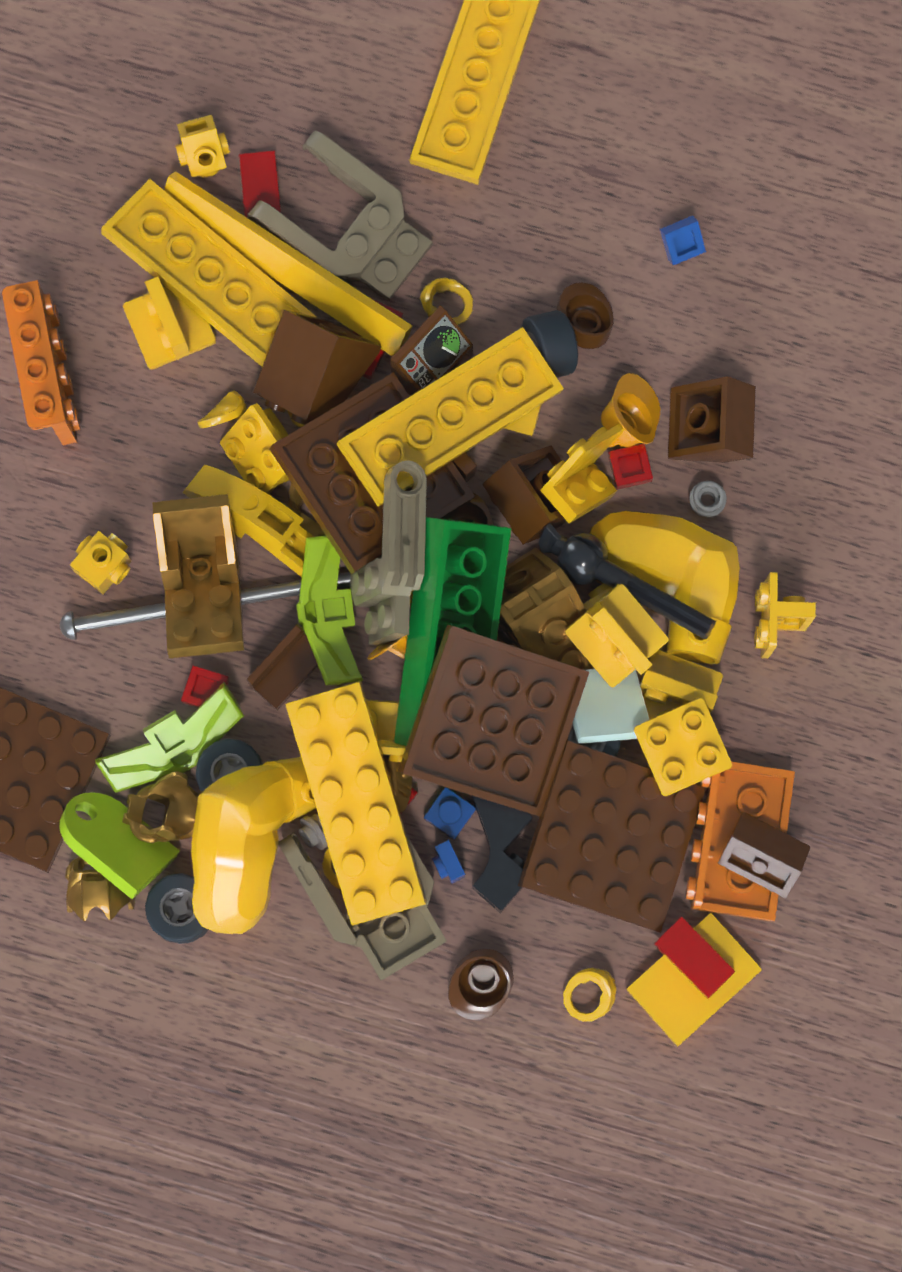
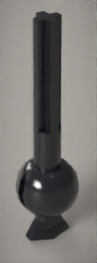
[539,523,716,639]

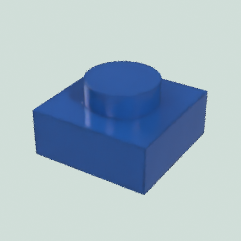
[660,215,706,266]
[424,787,476,841]
[432,840,465,884]

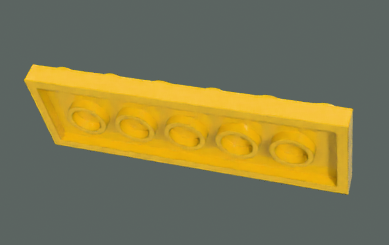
[410,0,541,185]
[101,179,317,367]
[337,327,564,507]
[285,681,426,925]

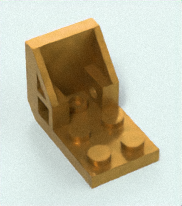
[152,494,244,659]
[499,548,595,670]

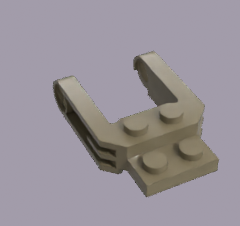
[247,131,433,302]
[350,460,427,646]
[278,833,447,981]

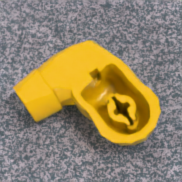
[589,511,740,664]
[191,757,316,934]

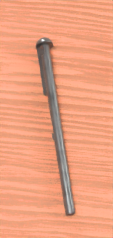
[60,572,351,640]

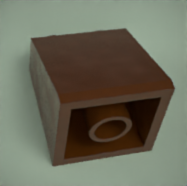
[253,310,382,425]

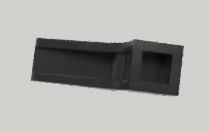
[471,795,533,914]

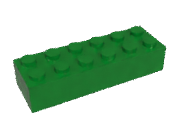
[394,517,511,747]

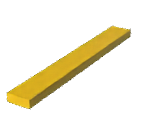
[164,171,413,356]

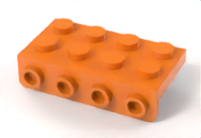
[2,280,81,445]
[686,761,795,922]

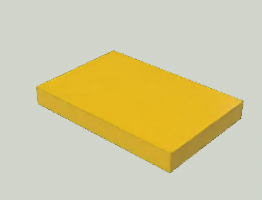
[626,913,762,1047]

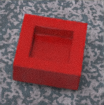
[608,444,653,490]
[181,665,229,708]

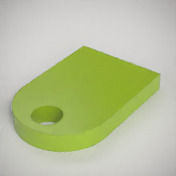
[59,792,180,899]

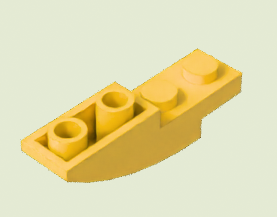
[182,465,314,577]

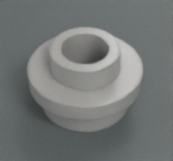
[689,481,727,518]
[299,813,328,850]

